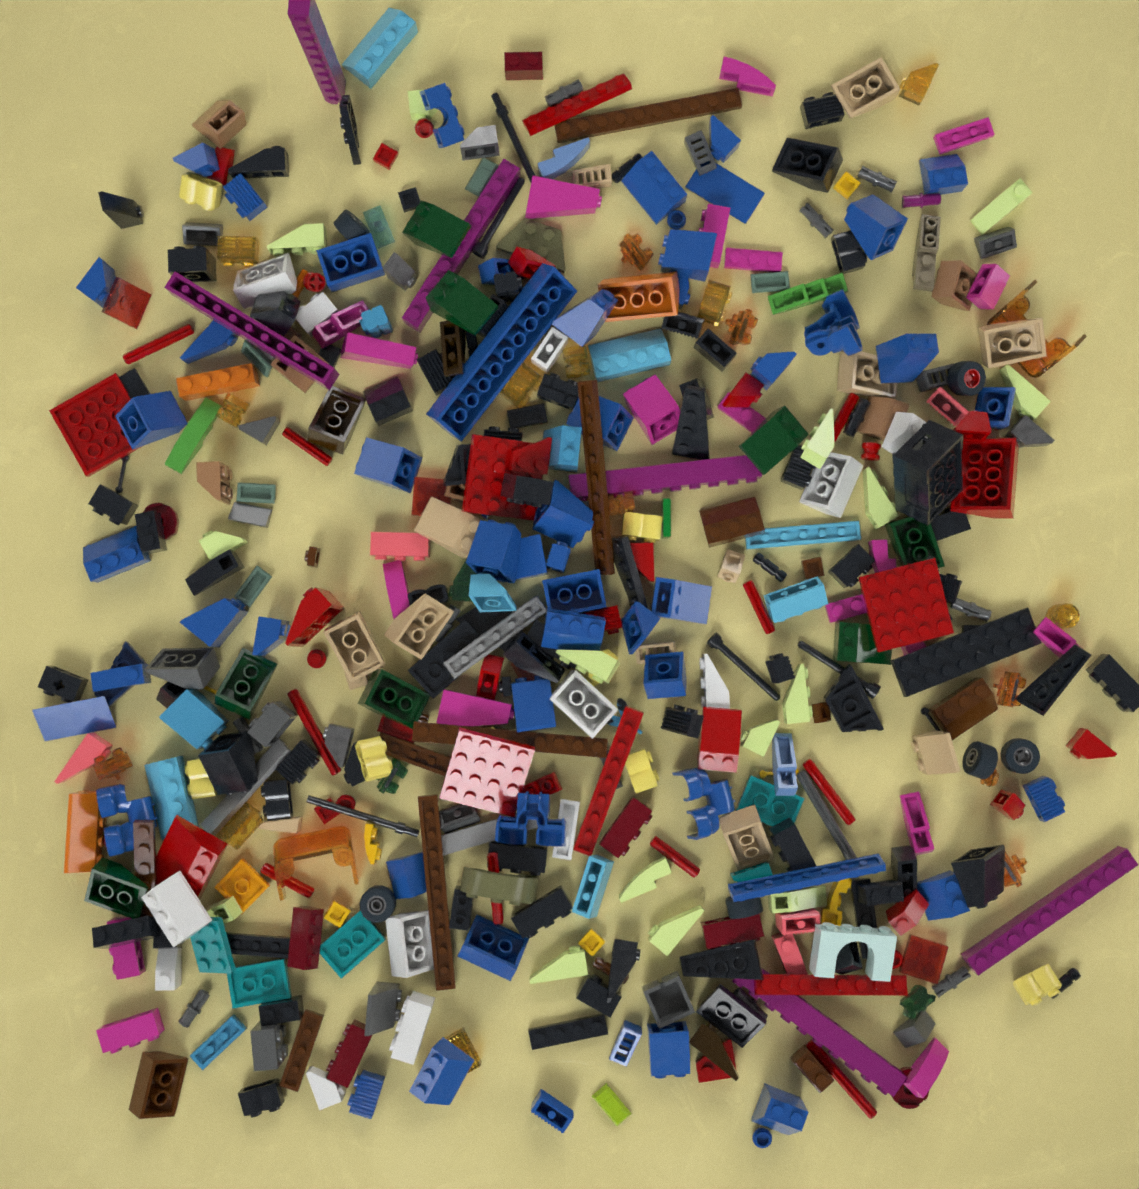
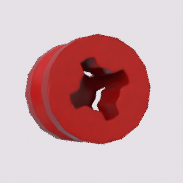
[303,272,326,292]
[860,442,881,461]

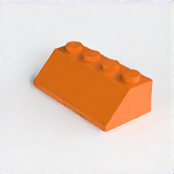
[598,271,680,322]
[64,790,106,873]

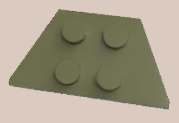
[496,218,565,273]

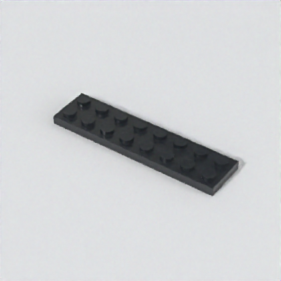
[890,607,1042,697]

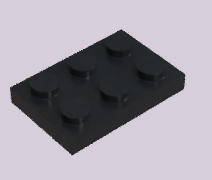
[696,984,767,1048]

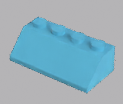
[342,8,418,89]
[588,328,671,383]
[144,756,199,840]

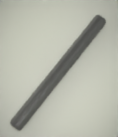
[796,770,857,860]

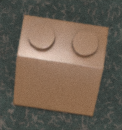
[931,260,977,311]
[857,396,910,441]

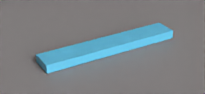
[745,521,861,550]

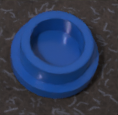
[667,210,686,230]
[752,1128,772,1148]

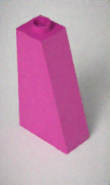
[525,176,602,219]
[340,332,418,369]
[436,689,515,726]

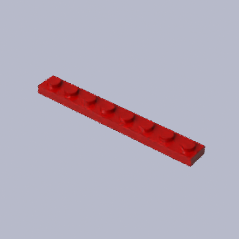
[573,706,644,856]
[754,974,908,996]

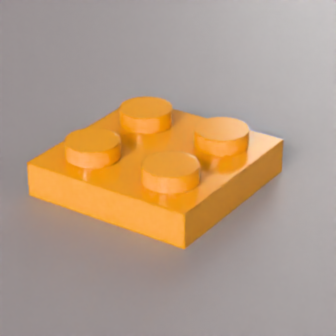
[214,858,270,914]

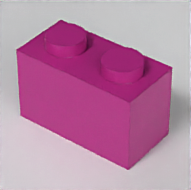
[966,264,1010,309]

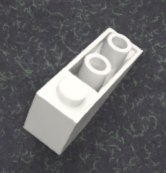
[699,654,730,709]

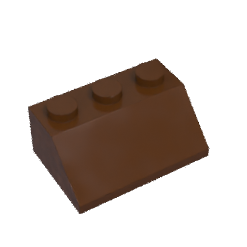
[699,496,765,548]
[929,677,998,740]
[128,1051,188,1119]

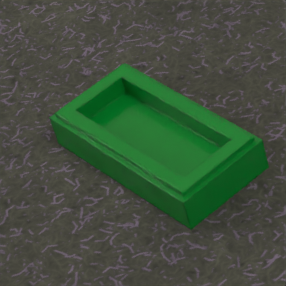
[661,498,671,539]

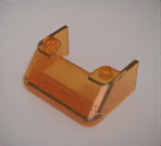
[987,280,1087,378]
[273,826,360,901]

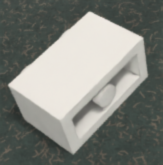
[296,292,339,338]
[531,327,568,374]

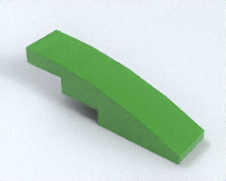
[767,273,849,315]
[165,398,223,474]

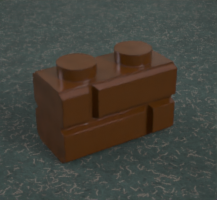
[790,1045,834,1093]

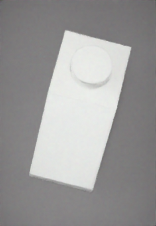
[306,1066,346,1110]

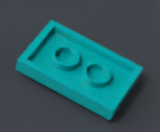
[735,775,805,827]
[320,911,386,979]
[190,917,236,974]
[227,958,292,1009]

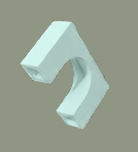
[809,922,897,982]

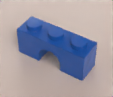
[420,83,465,148]

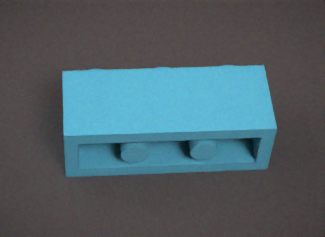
[763,576,828,623]
[572,855,614,919]

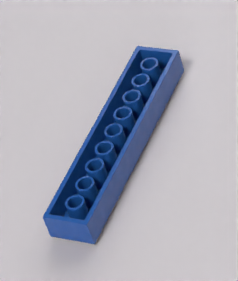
[426,263,577,442]

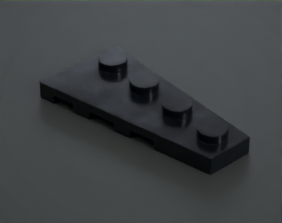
[672,385,710,460]
[612,536,648,609]
[1015,644,1091,716]
[680,940,764,980]

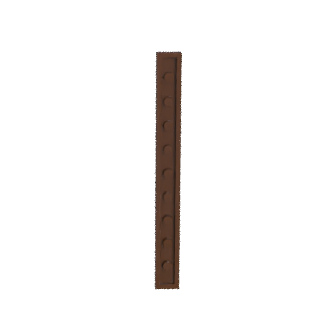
[554,88,742,143]
[578,380,615,575]
[412,722,608,758]
[418,794,456,991]

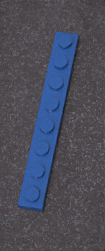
[728,853,886,902]

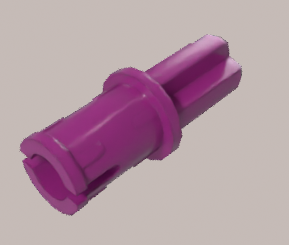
[902,193,941,208]

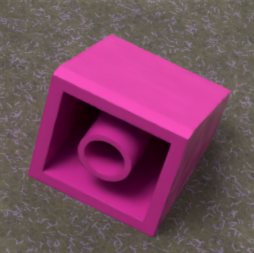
[623,374,680,445]

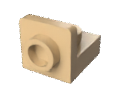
[718,549,745,583]

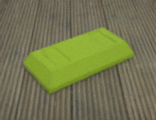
[592,1083,632,1126]

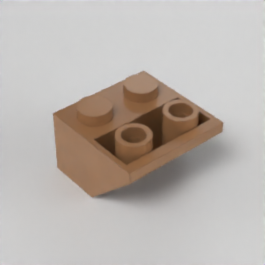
[192,100,246,149]
[270,335,329,393]
[196,461,233,505]

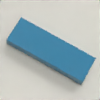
[190,1014,247,1070]

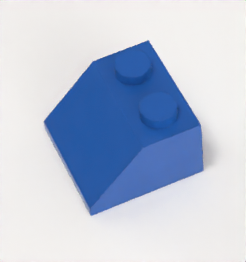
[919,154,968,195]
[76,257,118,311]
[750,352,797,391]
[252,616,291,656]
[643,652,687,699]
[917,870,970,921]

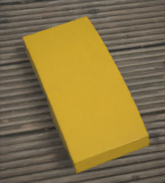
[364,822,382,865]
[826,878,852,912]

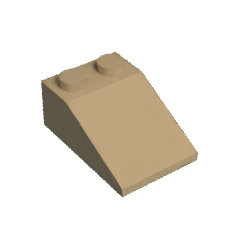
[831,57,900,119]
[978,318,1047,368]
[837,351,897,399]
[413,497,480,558]
[384,593,454,660]
[324,611,386,683]
[911,730,961,775]
[718,805,775,871]

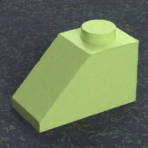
[408,89,438,122]
[199,531,248,561]
[740,720,780,757]

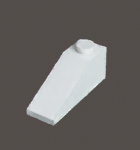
[155,948,182,991]

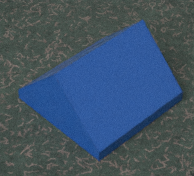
[975,387,1016,430]
[621,602,660,654]
[386,852,427,899]

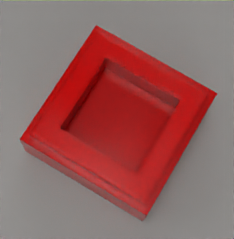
[373,143,399,170]
[314,797,341,825]

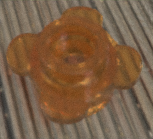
[980,769,999,787]

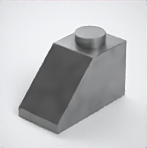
[460,125,500,161]
[383,252,417,291]
[1005,415,1055,448]
[323,723,354,767]

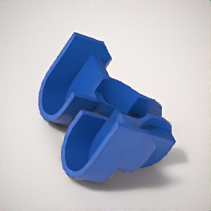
[804,289,863,356]
[672,768,735,840]
[96,784,158,857]
[495,791,567,847]

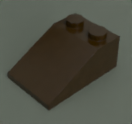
[307,386,366,455]

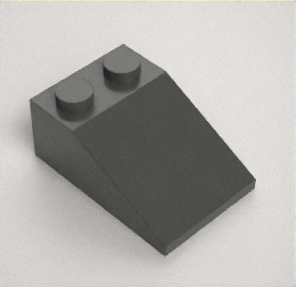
[145,648,220,690]
[364,981,402,1036]

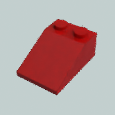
[697,706,742,773]

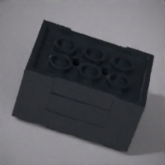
[892,420,963,526]

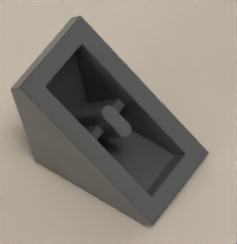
[238,416,280,446]
[893,1009,936,1048]

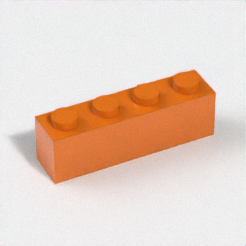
[176,363,260,401]

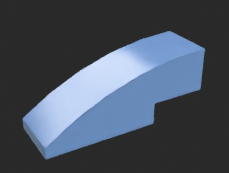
[538,137,590,180]
[772,733,798,796]

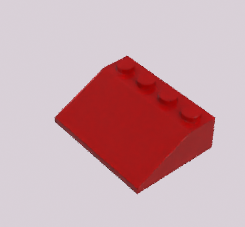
[951,438,1019,519]
[285,587,345,647]
[156,815,228,900]

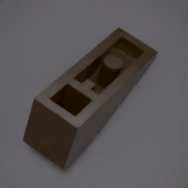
[440,320,466,377]
[689,1023,739,1081]

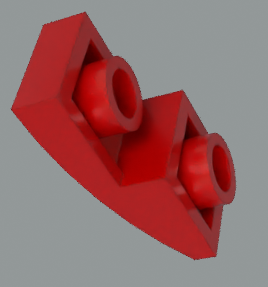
[207,146,235,188]
[522,771,562,795]

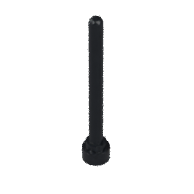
[471,178,525,259]
[706,632,780,701]
[798,641,881,699]

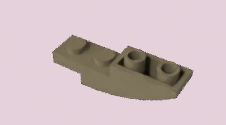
[912,214,941,292]

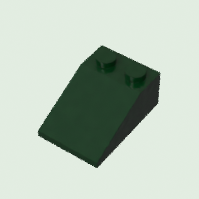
[402,200,472,258]
[426,270,498,336]
[739,405,809,475]
[885,516,945,568]
[833,622,892,665]
[215,648,277,720]
[357,669,430,730]
[84,857,148,919]

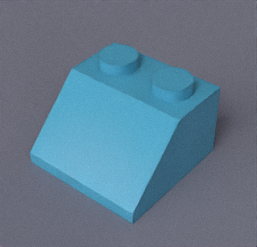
[469,572,517,612]

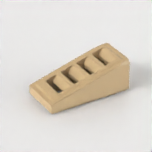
[572,164,612,188]
[636,641,676,664]
[258,816,302,834]

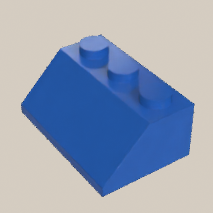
[621,151,687,225]
[316,233,386,292]
[83,526,151,583]
[542,569,607,613]
[541,608,606,651]
[457,914,529,981]
[409,1037,475,1105]

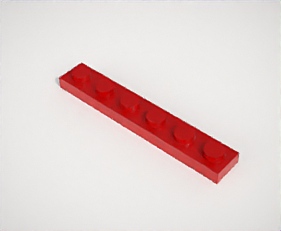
[522,73,632,136]

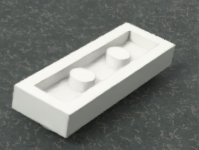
[552,799,580,860]

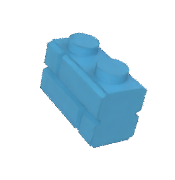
[359,305,393,338]

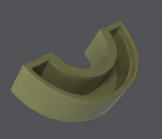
[460,867,539,905]

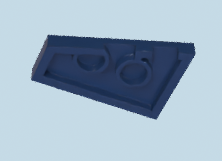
[94,641,147,707]

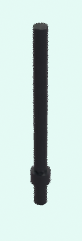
[491,93,535,183]
[306,795,420,837]

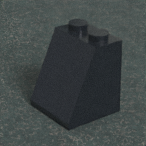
[198,731,258,795]
[951,844,1005,909]

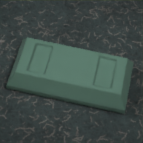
[465,158,499,197]
[750,271,790,293]
[241,340,272,377]
[236,483,276,504]
[234,566,273,607]

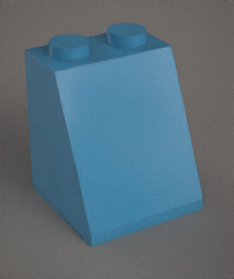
[543,425,582,473]
[159,689,229,749]

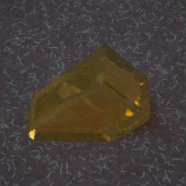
[899,63,939,106]

